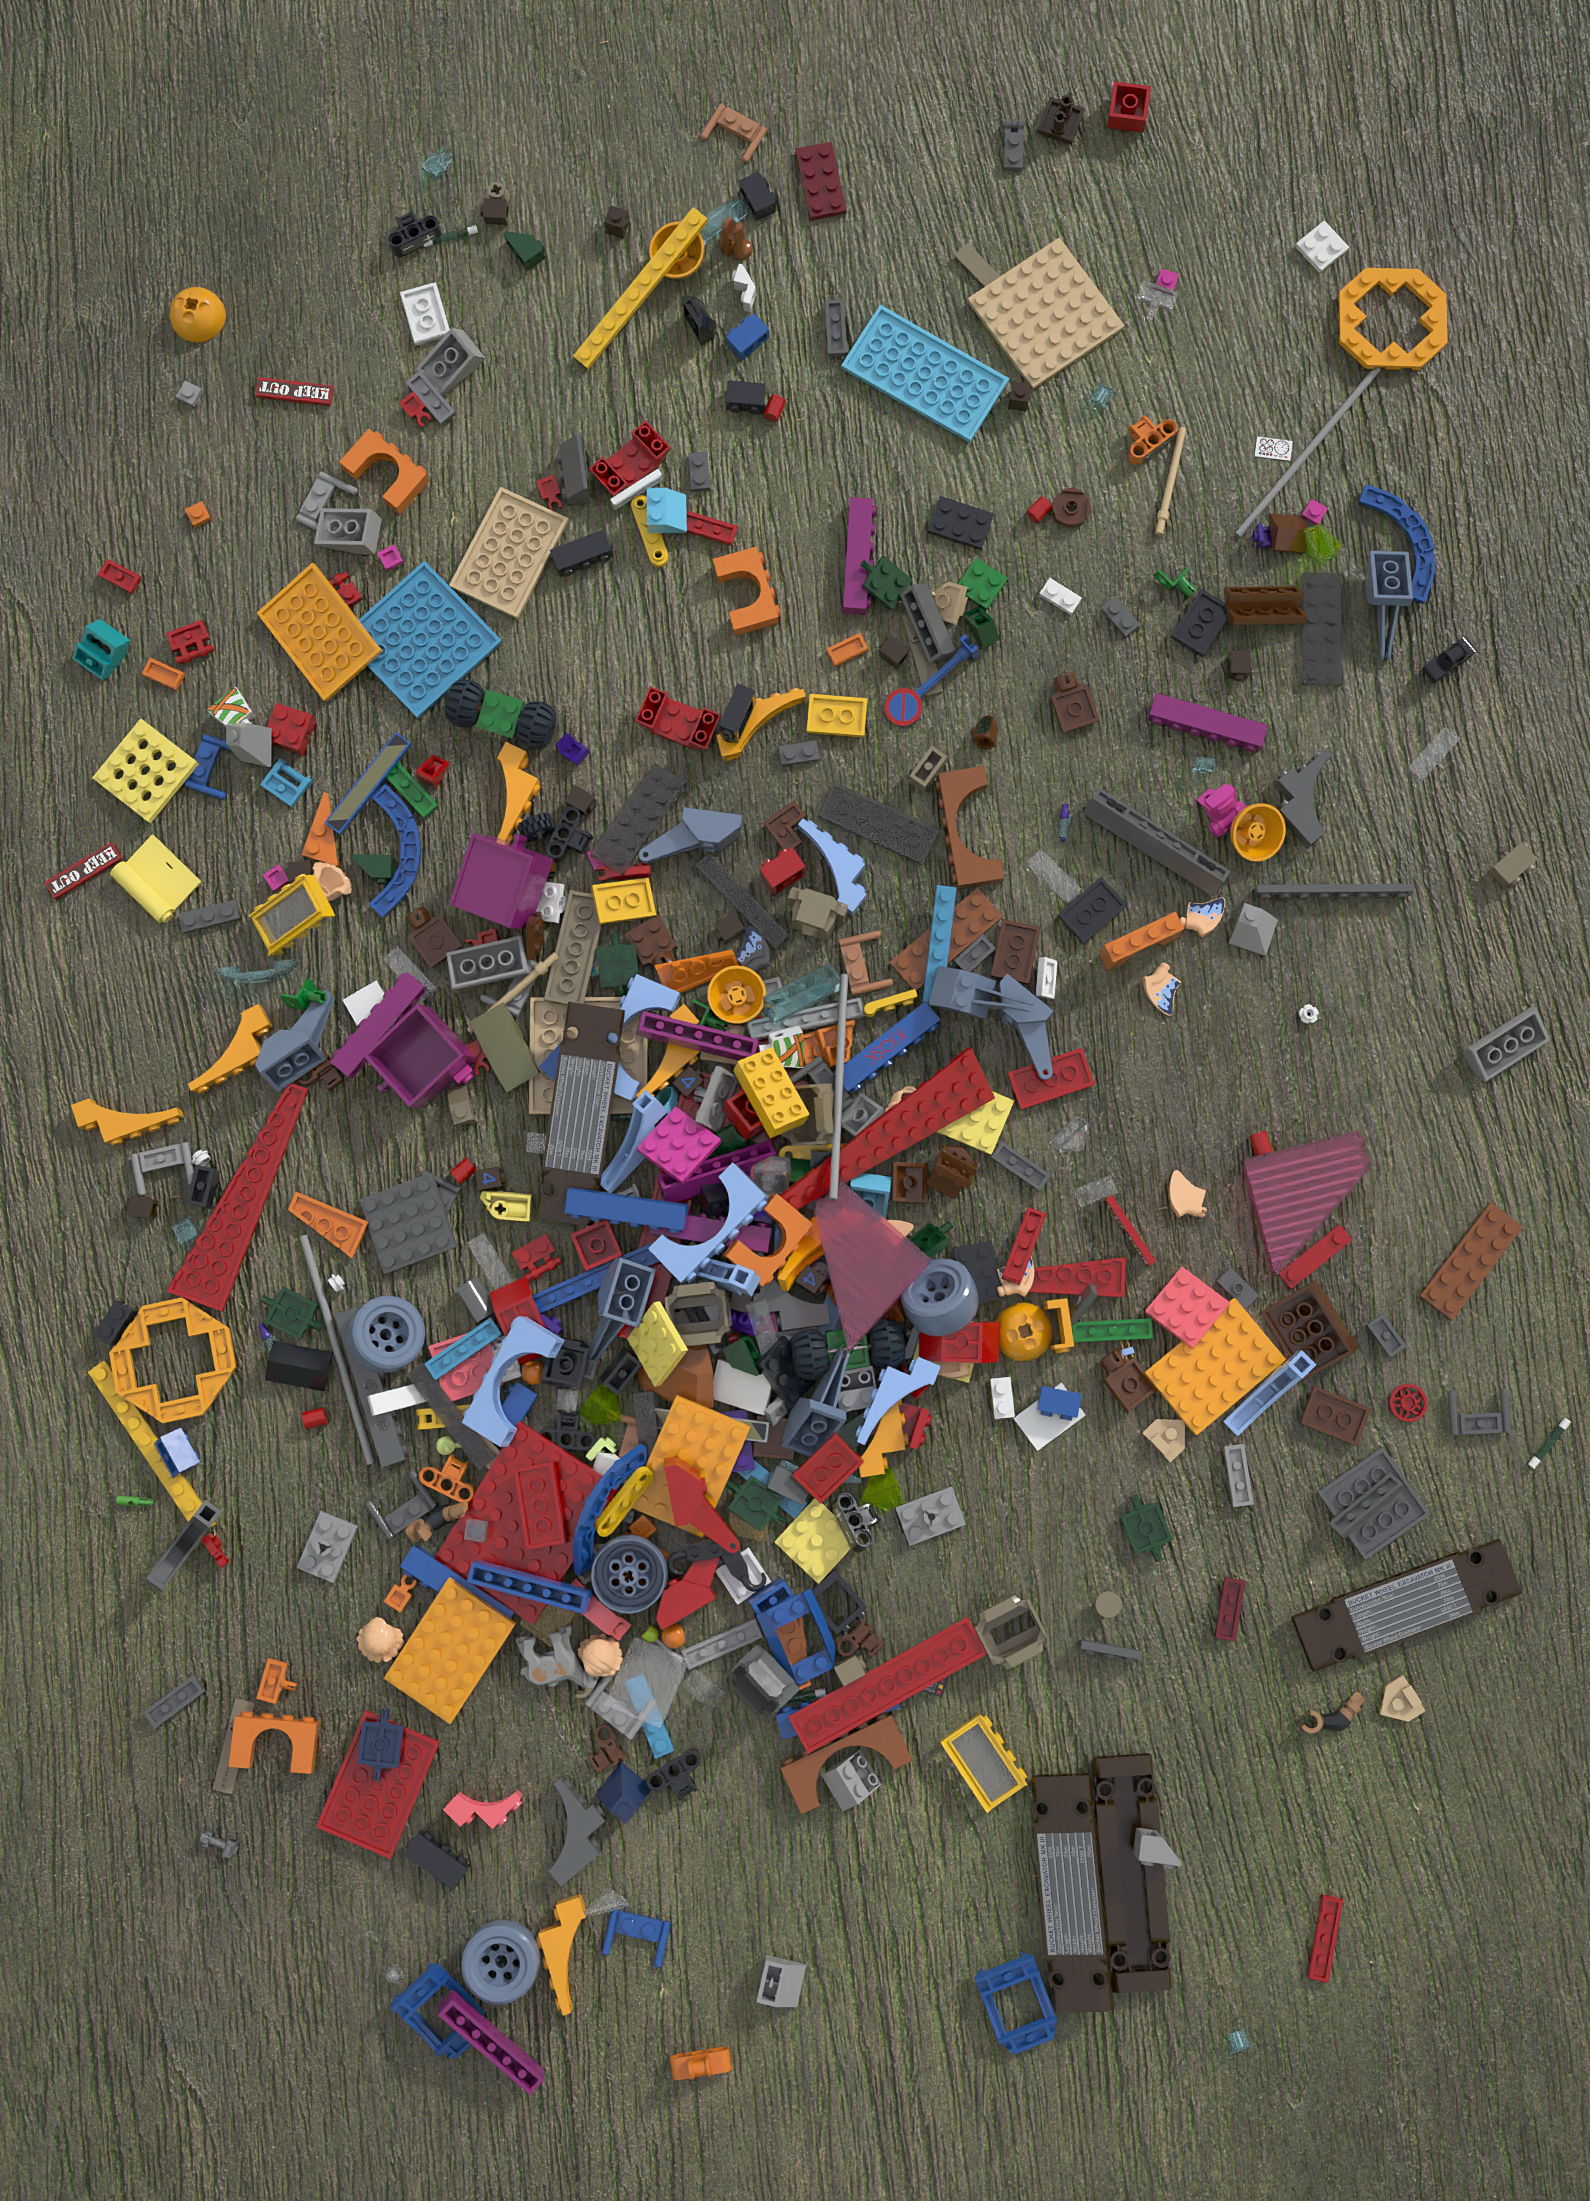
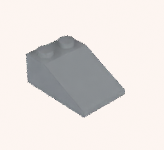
[416,327,485,396]
[314,508,382,555]

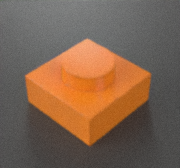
[185,501,212,528]

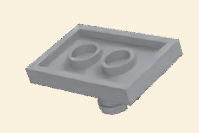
[694,1066,739,1133]
[895,1486,966,1546]
[297,1511,359,1583]

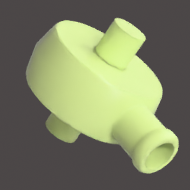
[436,1436,462,1455]

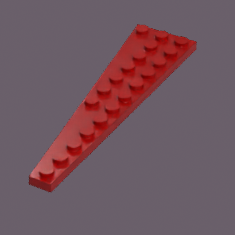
[779,1047,995,1210]
[167,1083,309,1312]

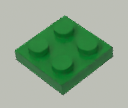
[958,558,1008,611]

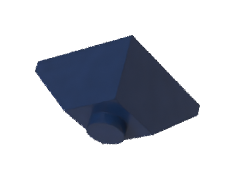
[596,1762,651,1824]

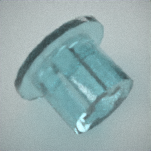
[1091,382,1117,407]
[1227,2029,1255,2054]

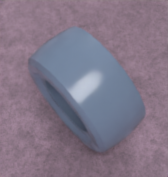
[900,1258,979,1336]
[346,1296,425,1373]
[590,1534,668,1614]
[461,1919,541,2004]

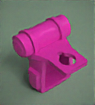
[1197,783,1247,838]

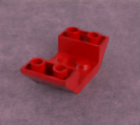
[588,420,671,497]
[635,686,721,750]
[490,1277,547,1366]
[918,1321,1000,1363]

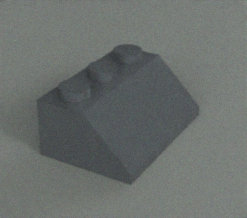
[557,434,591,506]

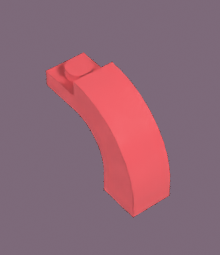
[571,1579,631,1641]

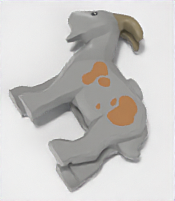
[516,1624,599,1699]

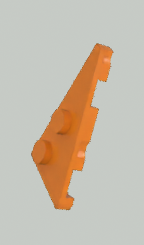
[302,792,339,867]

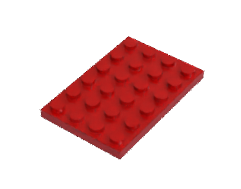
[316,1710,441,1859]

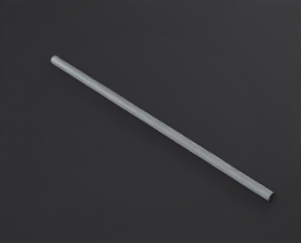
[1234,367,1381,538]
[829,974,848,1200]
[299,1235,375,1465]

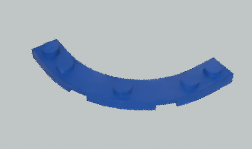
[1358,484,1435,604]
[369,784,421,919]
[572,1444,647,1576]

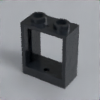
[719,683,756,743]
[812,1569,867,1634]

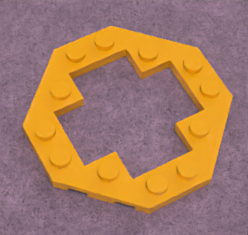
[1338,268,1448,370]
[109,1298,237,1424]

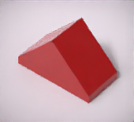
[415,755,450,789]

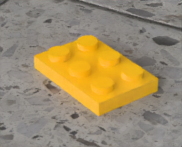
[807,694,867,738]
[591,878,656,925]

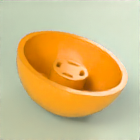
[649,222,705,279]
[169,287,226,342]
[1230,803,1286,861]
[708,966,766,1024]
[996,1302,1053,1362]

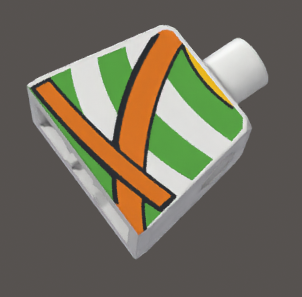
[207,687,255,727]
[758,1026,804,1068]

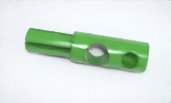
[116,1496,154,1506]

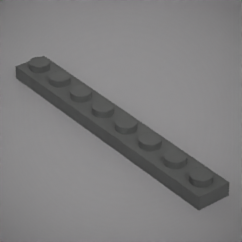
[1254,884,1414,900]

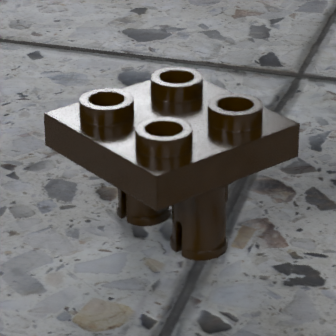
[1037,95,1085,145]

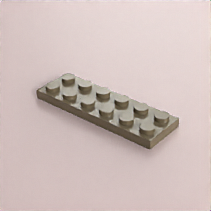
[544,890,603,1006]

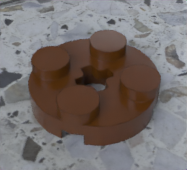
[1052,488,1091,527]

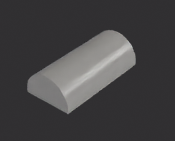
[446,935,531,991]
[1464,1007,1550,1082]

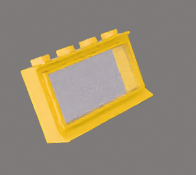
[248,874,335,956]
[940,1712,1028,1813]

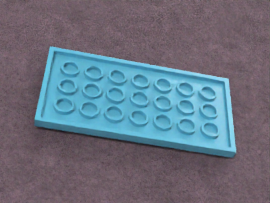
[841,305,1009,443]

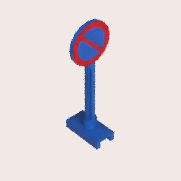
[884,634,980,727]

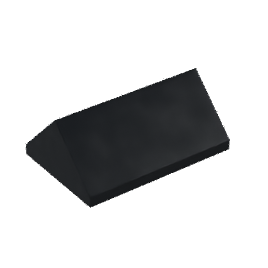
[265,1341,333,1391]

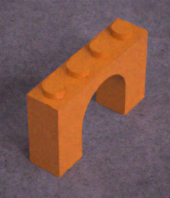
[339,428,429,515]
[713,546,781,636]
[1099,912,1184,971]
[723,1193,813,1287]
[229,1711,319,1774]

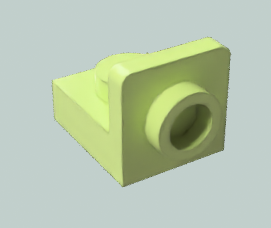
[586,1437,617,1461]

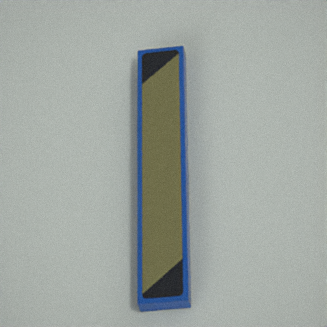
[324,732,412,835]

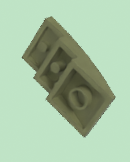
[470,1002,541,1092]

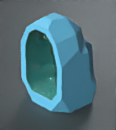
[655,1087,678,1121]

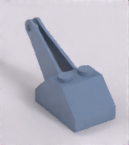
[1365,551,1413,661]
[639,807,743,864]
[928,966,1035,1020]
[997,974,1053,1080]
[255,990,334,1092]
[588,1258,656,1361]
[782,1347,850,1456]

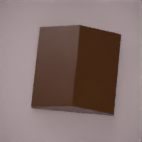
[1268,513,1309,554]
[891,1161,928,1204]

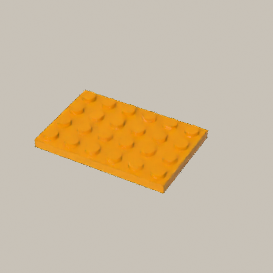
[257,563,383,702]
[1144,1297,1286,1436]
[632,1395,751,1537]
[384,1577,516,1724]

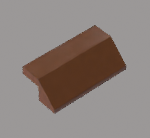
[1224,586,1307,625]

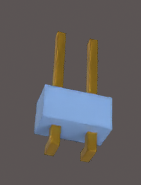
[1120,1340,1135,1359]

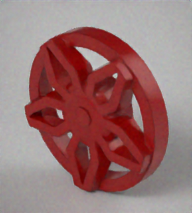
[1389,1384,1428,1422]

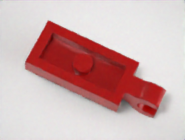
[598,863,652,882]

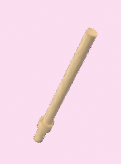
[1155,427,1186,535]
[467,953,559,1034]

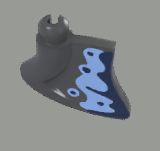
[735,926,771,973]

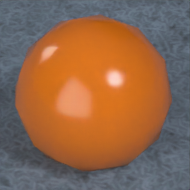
[521,1361,544,1385]
[661,1623,685,1649]

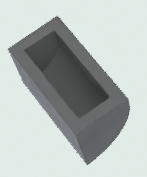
[457,1277,495,1323]
[766,1466,809,1505]

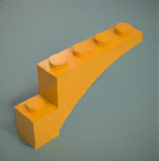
[716,688,806,762]
[497,742,541,843]
[188,1004,273,1094]
[635,1004,700,1100]
[71,1098,184,1146]
[777,1208,867,1292]
[859,1399,909,1477]
[536,1894,587,2016]

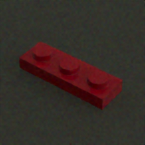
[1214,1577,1245,1642]

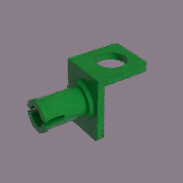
[1153,567,1197,598]
[280,979,327,1011]
[691,999,728,1031]

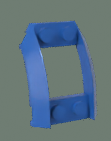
[756,1588,836,1685]
[975,1952,1058,2054]
[391,1963,485,2059]

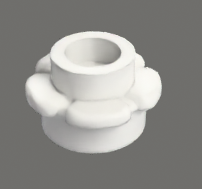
[1299,1004,1318,1023]
[192,1150,211,1166]
[328,1274,345,1292]

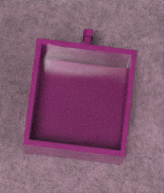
[449,833,553,929]
[363,1004,477,1109]

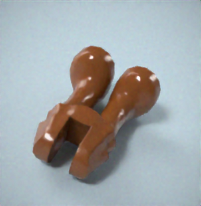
[719,217,753,260]

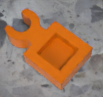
[623,1513,657,1538]
[384,1575,418,1613]

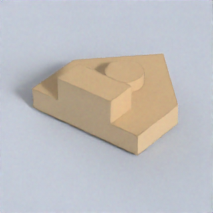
[931,582,968,625]
[1142,1419,1185,1462]
[1379,1675,1425,1722]

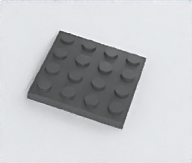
[360,1173,457,1274]
[1317,1447,1431,1560]

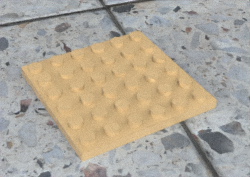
[967,237,1125,390]
[529,997,648,1115]

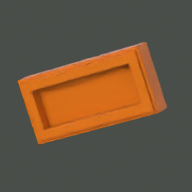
[826,633,869,667]
[142,658,185,691]

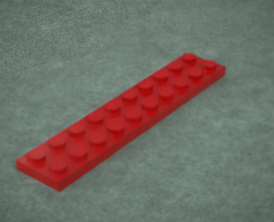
[788,1617,988,1754]

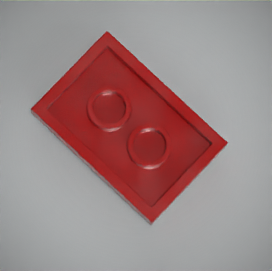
[792,1432,864,1504]

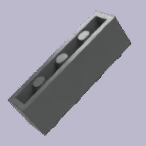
[900,584,956,663]

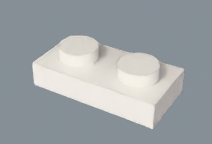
[1039,578,1082,615]
[1036,957,1057,999]
[990,1377,1015,1419]

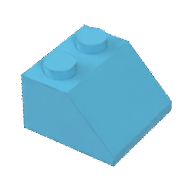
[647,488,687,533]
[847,1173,891,1222]

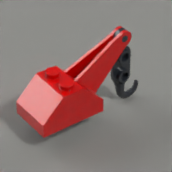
[664,1456,740,1575]
[656,1538,766,1630]

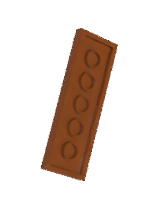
[889,887,1003,991]
[1419,1202,1523,1321]

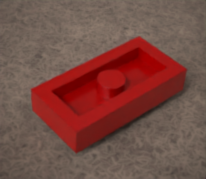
[98,559,142,594]

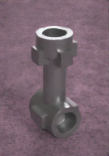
[199,1830,239,1858]

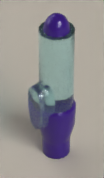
[1059,804,1071,842]
[258,1324,276,1351]

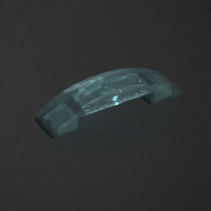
[700,197,750,246]
[215,959,298,983]

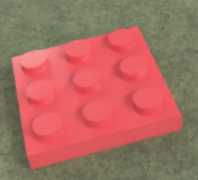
[1145,1267,1230,1349]
[429,1334,504,1403]

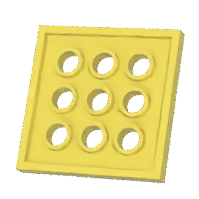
[92,719,199,824]

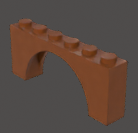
[935,766,1004,890]
[780,1712,913,1814]

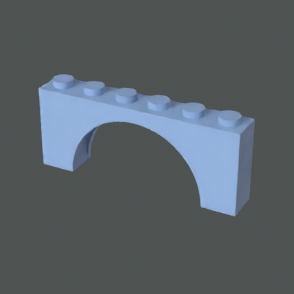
[606,974,681,1102]
[648,1163,770,1284]
[462,1316,565,1447]

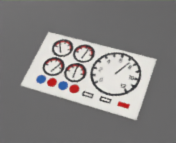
[1255,436,1293,461]

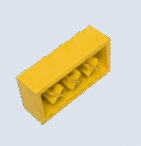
[733,1047,810,1138]

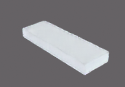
[610,469,662,510]
[367,1381,430,1416]

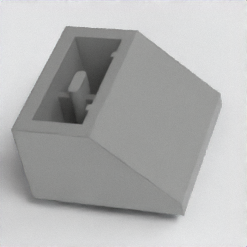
[838,1366,876,1411]
[821,1749,882,1811]
[1133,1827,1181,1869]
[756,1955,806,2007]

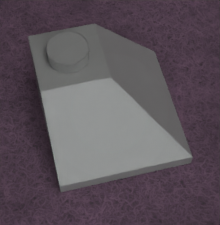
[226,722,272,767]
[1228,903,1278,956]
[841,1093,885,1138]

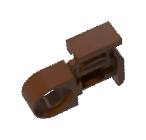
[297,1052,344,1091]
[837,1618,885,1657]
[588,1724,627,1773]

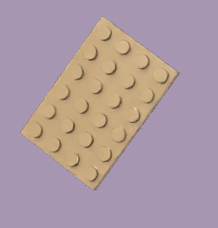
[449,487,569,619]

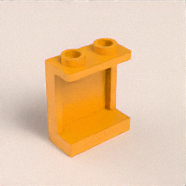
[1044,1298,1074,1353]

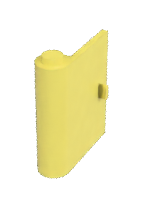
[110,834,202,923]

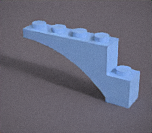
[798,819,867,916]
[601,1090,668,1193]
[696,1259,761,1297]
[1222,1350,1316,1436]
[855,1357,941,1445]

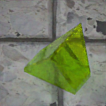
[1303,523,1343,563]
[580,1383,620,1425]
[861,1466,905,1511]

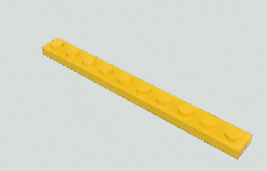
[573,207,708,370]
[88,1360,216,1529]

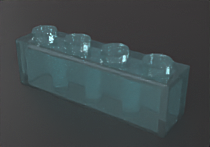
[763,963,840,1024]

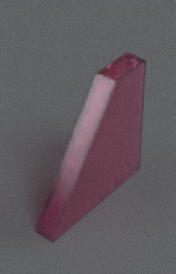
[1240,1131,1370,1276]
[814,1180,931,1352]

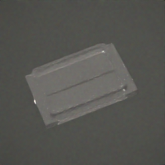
[604,1637,690,1729]

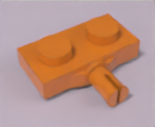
[256,1658,297,1704]

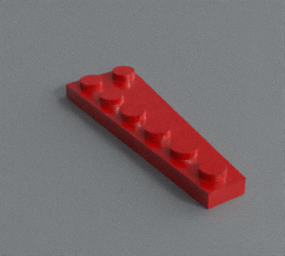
[1029,1258,1126,1297]

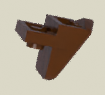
[927,1144,978,1199]

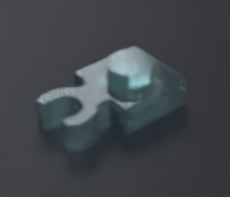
[421,146,453,180]

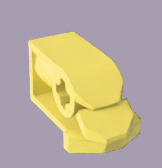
[480,1190,533,1221]

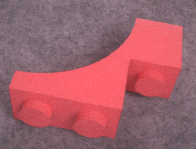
[443,1790,523,1829]

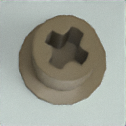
[486,182,510,203]
[1095,1591,1122,1618]

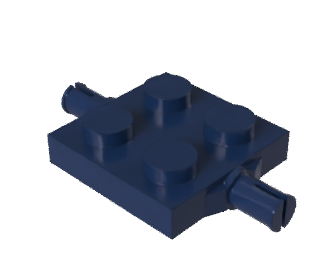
[357,1708,404,1781]

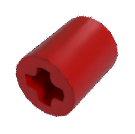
[763,394,786,422]
[1026,496,1052,524]
[1249,1131,1273,1157]
[449,1157,477,1184]
[302,1407,328,1429]

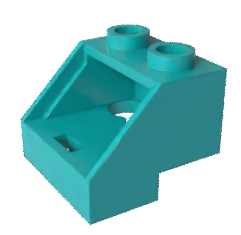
[72,619,130,680]

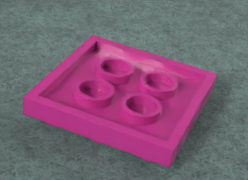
[637,1106,721,1185]

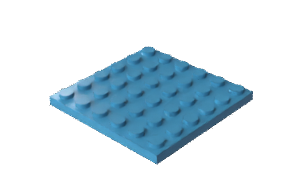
[359,561,503,719]

